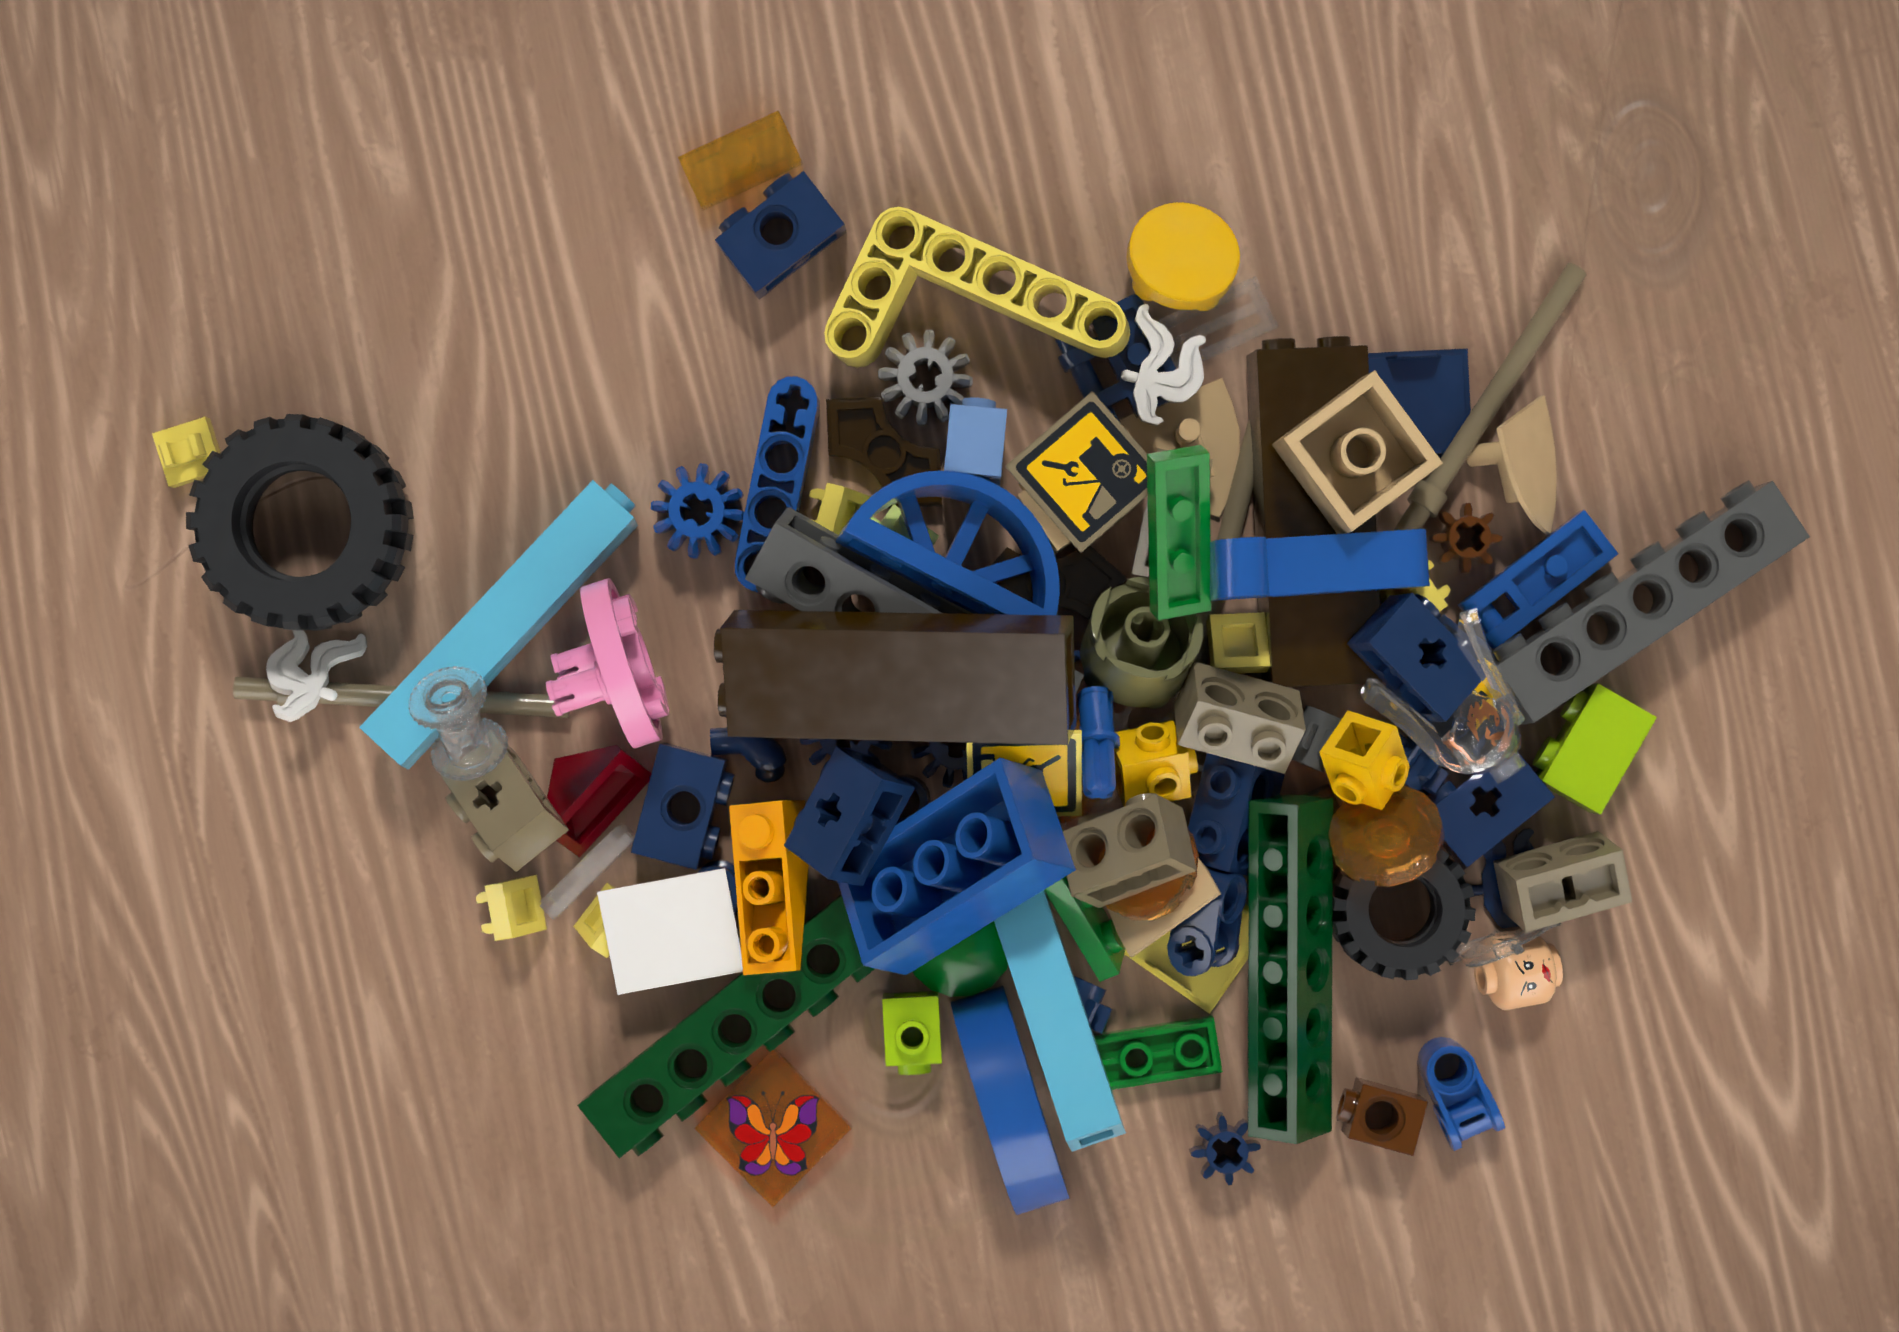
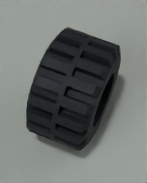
[1332,836,1476,981]

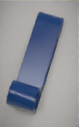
[735,376,820,594]
[1210,529,1430,601]

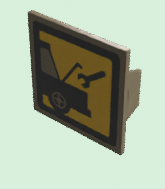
[1005,392,1148,553]

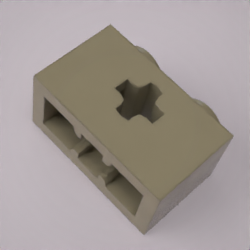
[439,732,569,872]

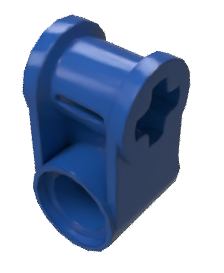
[1417,1037,1505,1151]

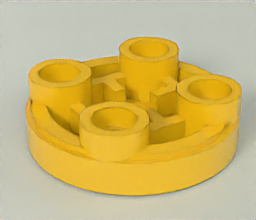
[1126,202,1240,311]

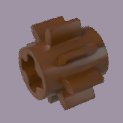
[1429,503,1503,574]

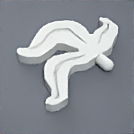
[1121,304,1206,426]
[266,630,367,722]

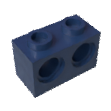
[1188,753,1285,876]

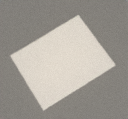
[597,868,743,995]

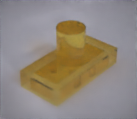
[678,110,803,211]

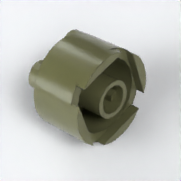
[1080,576,1203,709]

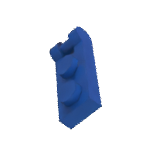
[1458,510,1619,649]

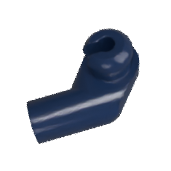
[710,727,787,783]

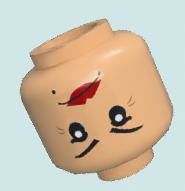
[1474,932,1563,1010]

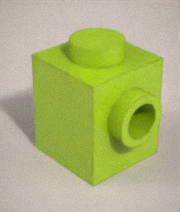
[882,991,942,1075]

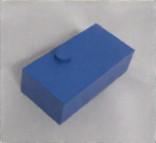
[838,757,1076,975]

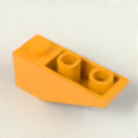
[729,800,809,975]

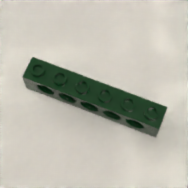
[1248,794,1333,1144]
[577,894,875,1159]

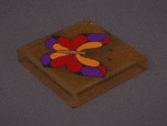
[694,1049,852,1207]

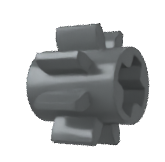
[1292,705,1341,773]

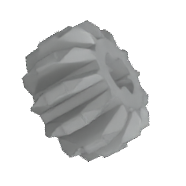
[878,330,973,426]

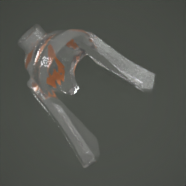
[1360,608,1526,784]

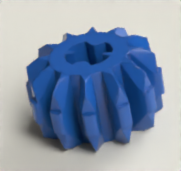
[651,463,745,559]

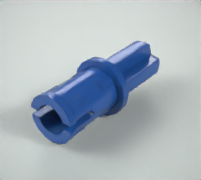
[1077,686,1120,799]

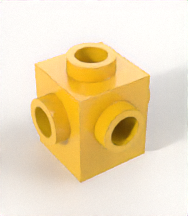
[1319,710,1410,810]
[1114,720,1198,807]

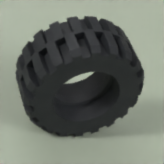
[186,414,414,631]

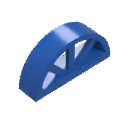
[835,471,1060,615]
[950,986,1070,1215]

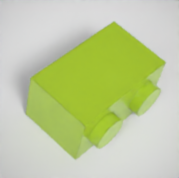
[1532,683,1657,815]

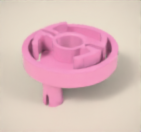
[546,578,669,749]

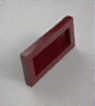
[547,745,652,858]

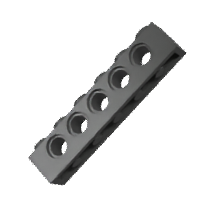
[1485,480,1810,725]
[745,507,1084,695]

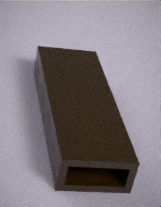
[1246,336,1384,687]
[714,610,1076,745]

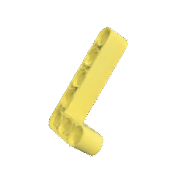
[824,207,1130,368]

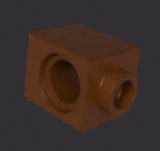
[1336,1077,1428,1156]

